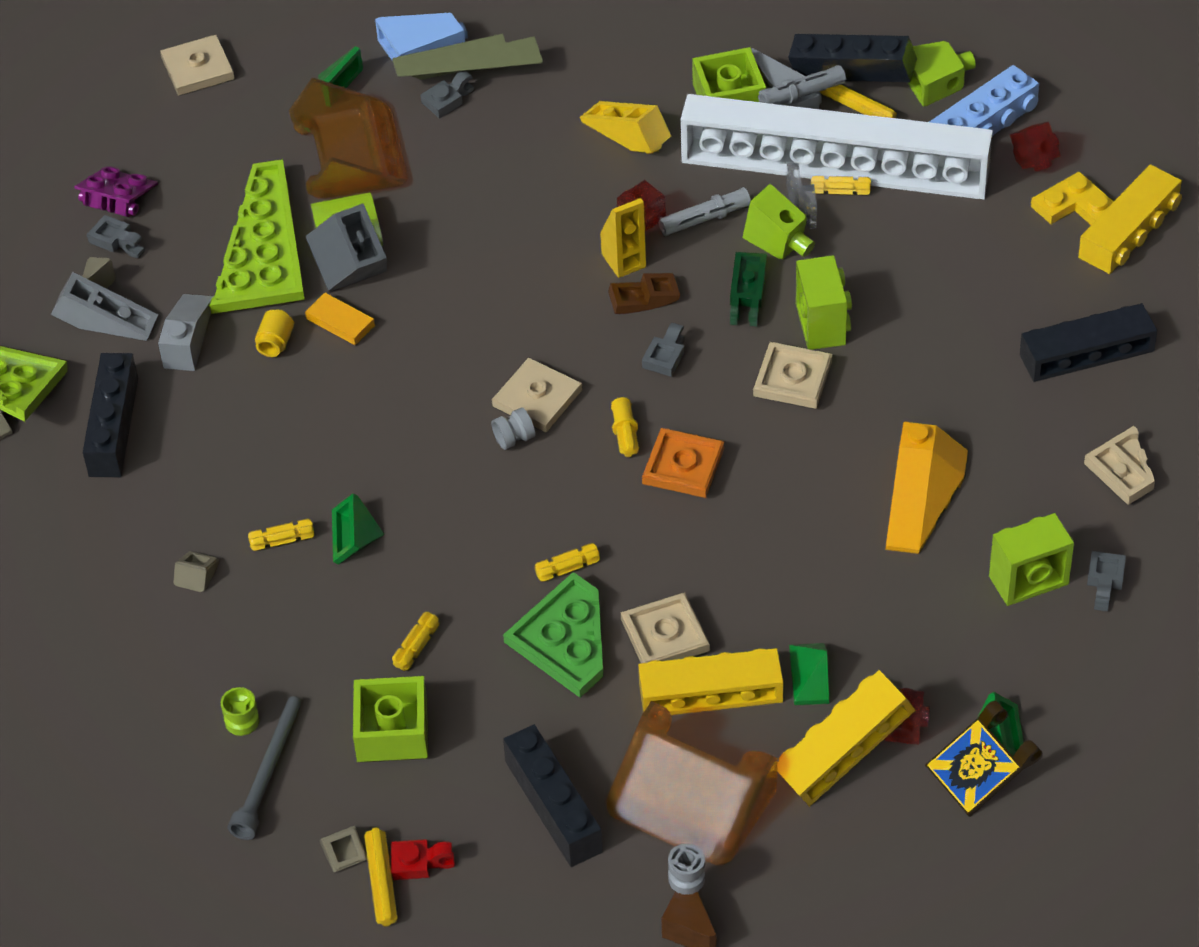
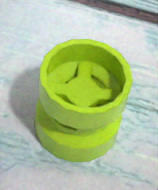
[220,687,260,736]

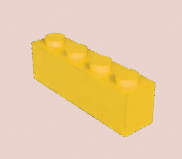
[1078,164,1182,274]
[638,648,783,718]
[773,670,916,807]

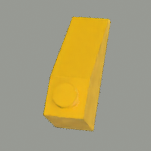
[580,101,671,154]
[600,198,646,278]

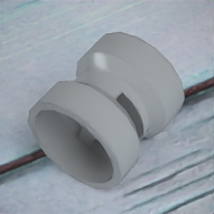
[491,407,535,450]
[668,843,705,895]

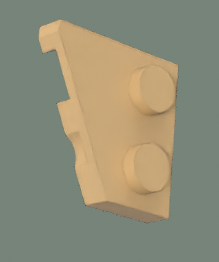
[1084,426,1155,505]

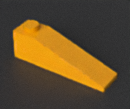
[885,422,968,554]

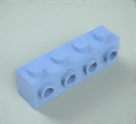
[929,65,1039,137]

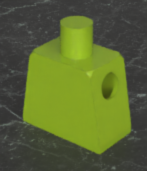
[907,41,975,107]
[743,184,815,259]

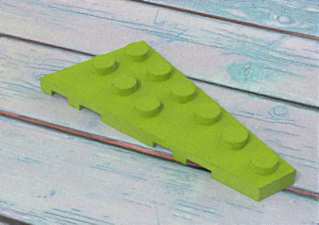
[209,159,305,314]
[0,346,67,422]

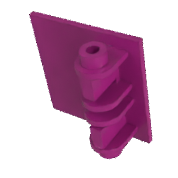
[75,167,158,217]

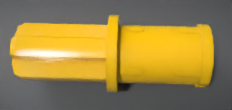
[611,397,639,457]

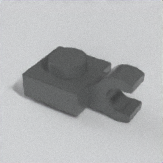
[420,71,474,119]
[87,215,145,258]
[642,322,684,377]
[1087,551,1126,611]

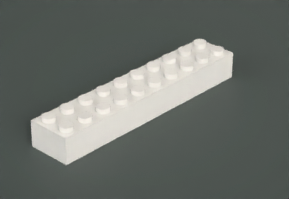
[681,94,993,200]

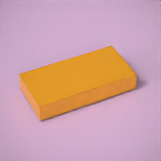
[305,293,375,345]

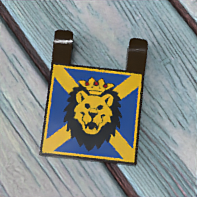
[925,701,1043,817]

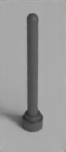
[227,696,301,840]

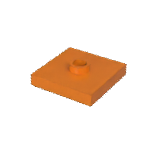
[642,428,724,498]

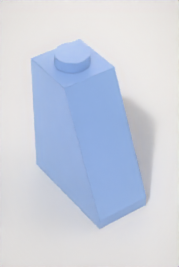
[375,13,468,62]

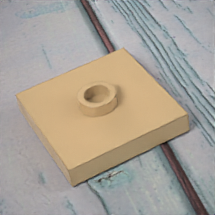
[160,35,234,96]
[753,342,832,409]
[492,358,582,432]
[621,592,710,663]

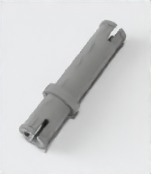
[758,65,846,104]
[658,187,751,237]

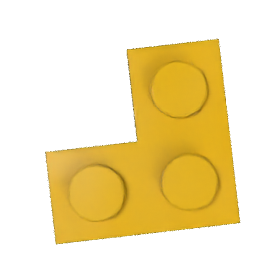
[1031,171,1114,225]

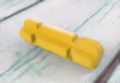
[811,176,871,195]
[248,518,314,551]
[535,543,600,582]
[392,612,439,671]

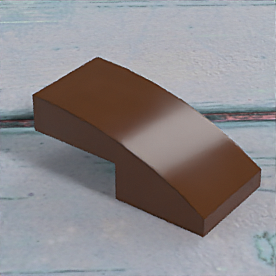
[608,273,680,314]

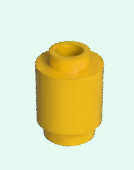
[255,309,294,357]

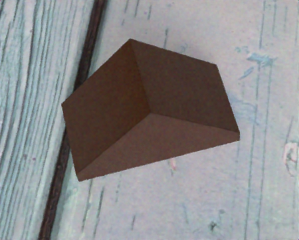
[661,891,716,947]

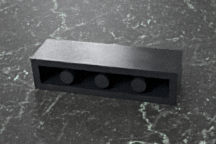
[788,34,917,82]
[1019,303,1157,382]
[82,353,139,478]
[503,724,603,868]

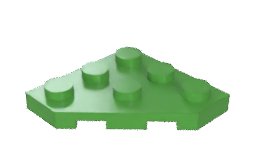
[503,572,603,698]

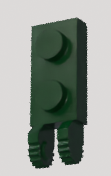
[730,252,767,327]

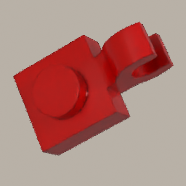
[391,839,454,880]

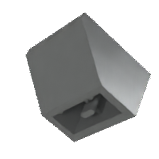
[306,203,387,292]

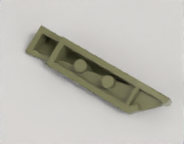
[392,34,543,80]

